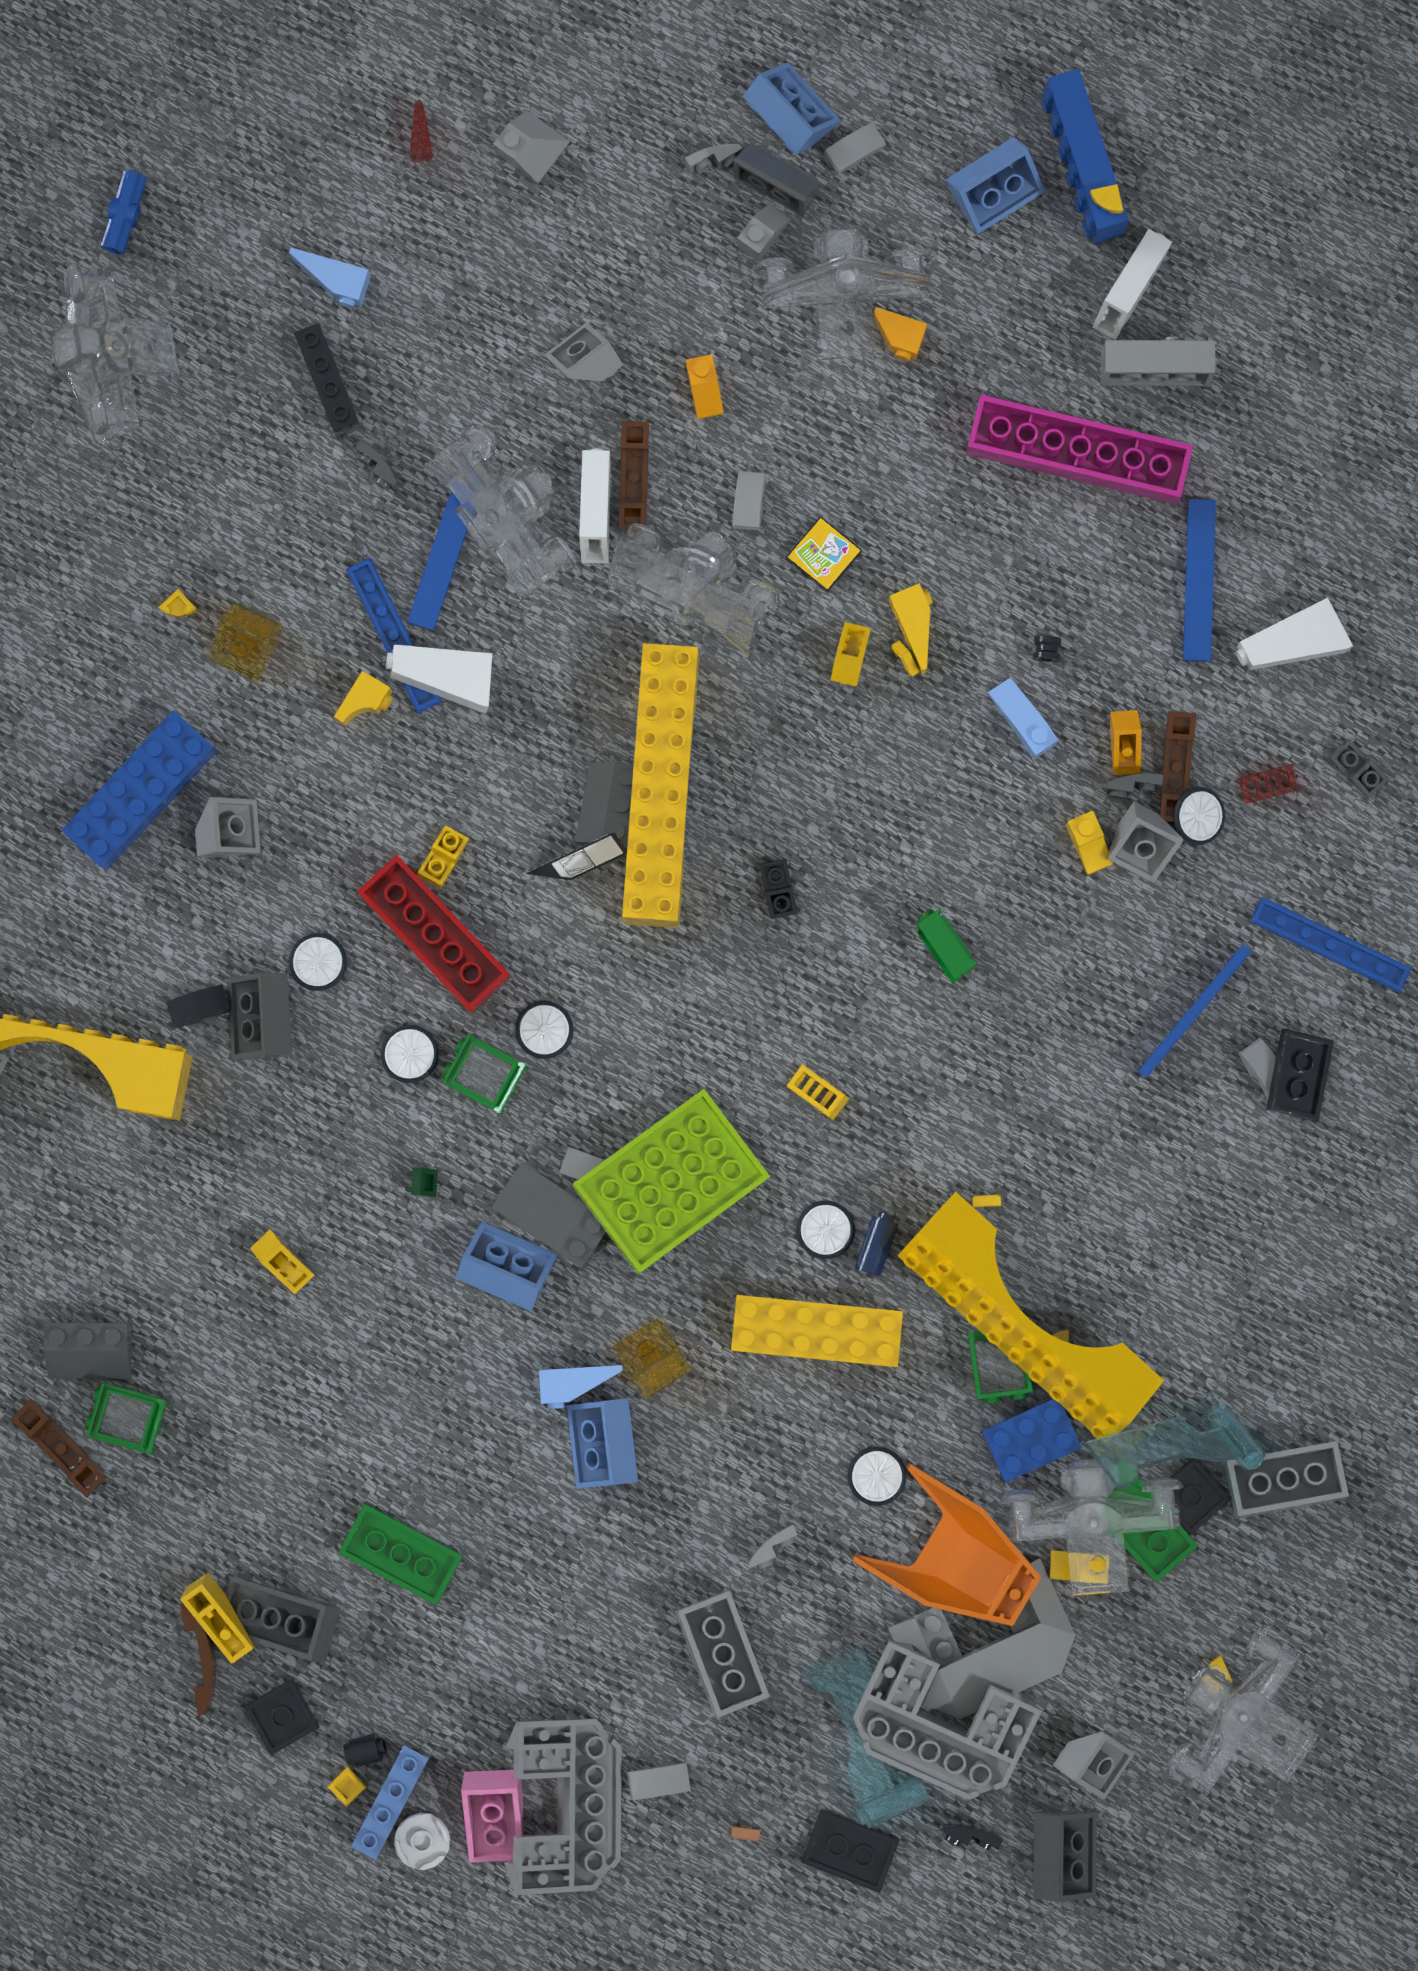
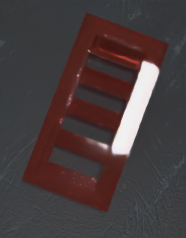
[410,100,434,163]
[1238,764,1300,804]

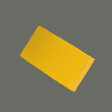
[417,825,469,890]

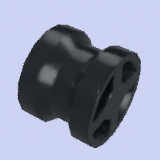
[1033,636,1061,663]

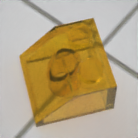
[209,602,282,683]
[612,1317,692,1400]

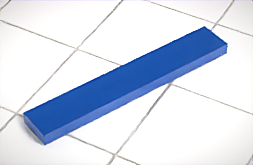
[407,469,485,632]
[1183,499,1216,662]
[346,557,442,714]
[1250,897,1412,993]
[1136,944,1251,1079]

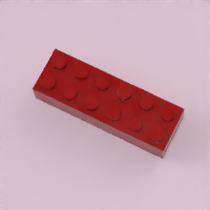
[357,855,511,1014]

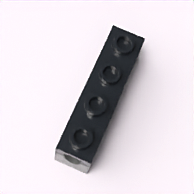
[294,323,362,438]

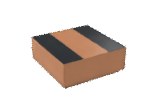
[731,1823,760,1841]

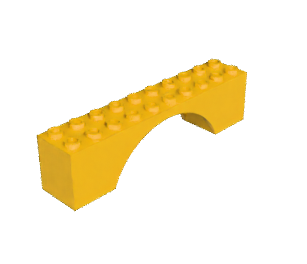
[622,643,699,928]
[0,1014,193,1121]
[897,1191,1164,1445]

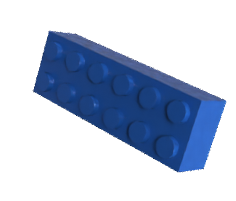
[1041,68,1129,245]
[61,710,218,871]

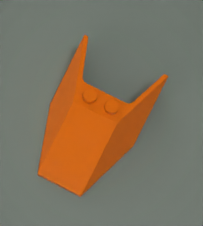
[852,1463,1042,1626]

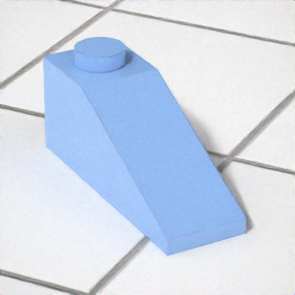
[289,248,371,308]
[988,678,1058,760]
[539,1365,624,1409]

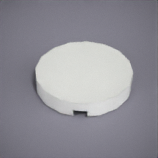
[394,1812,450,1870]

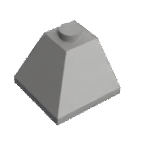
[493,111,570,184]
[545,322,623,381]
[195,797,261,858]
[1107,802,1183,883]
[1053,1732,1135,1800]

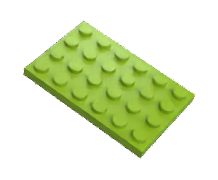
[571,1089,770,1274]

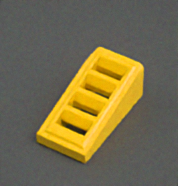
[787,1064,849,1120]

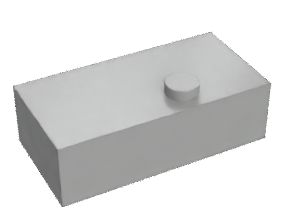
[1101,336,1215,386]
[1224,1441,1349,1519]
[675,1590,770,1718]

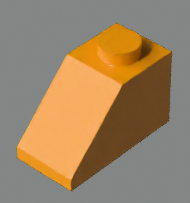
[873,307,927,362]
[686,354,724,419]
[1110,710,1142,775]

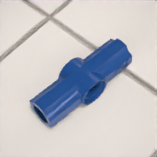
[101,170,147,255]

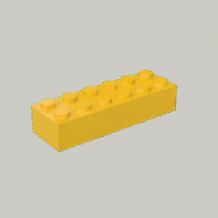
[731,1295,903,1367]

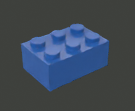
[981,1398,1082,1483]

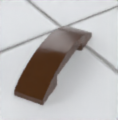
[618,421,649,531]
[1160,711,1196,822]
[11,1399,107,1498]
[180,1603,217,1716]

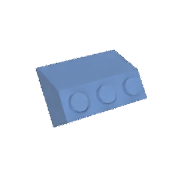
[743,62,841,155]
[946,137,1046,234]
[456,1222,557,1311]
[567,1398,638,1489]

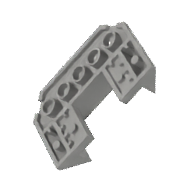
[888,1558,1075,1719]
[853,1640,1042,1800]
[504,1719,622,1895]

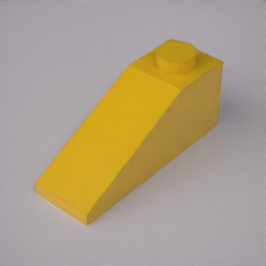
[889,583,933,675]
[180,1572,254,1664]

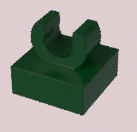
[405,1167,438,1197]

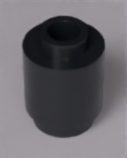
[343,1733,387,1767]

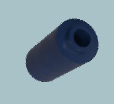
[854,1212,899,1277]

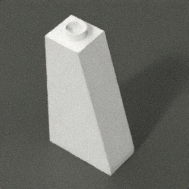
[1093,229,1172,340]
[579,448,610,563]
[1236,598,1353,670]
[386,645,492,713]

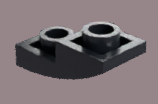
[759,858,798,919]
[166,984,230,1029]
[942,1824,1003,1851]

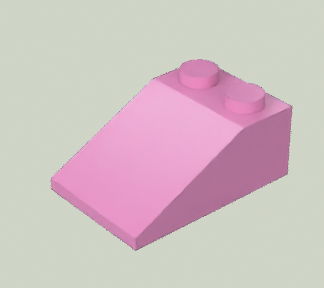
[461,1770,524,1862]

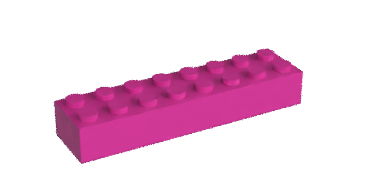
[966,395,1193,505]

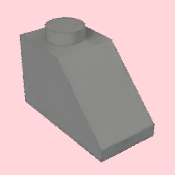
[737,204,791,262]

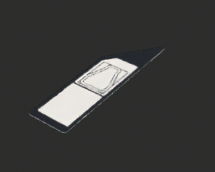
[526,832,627,880]

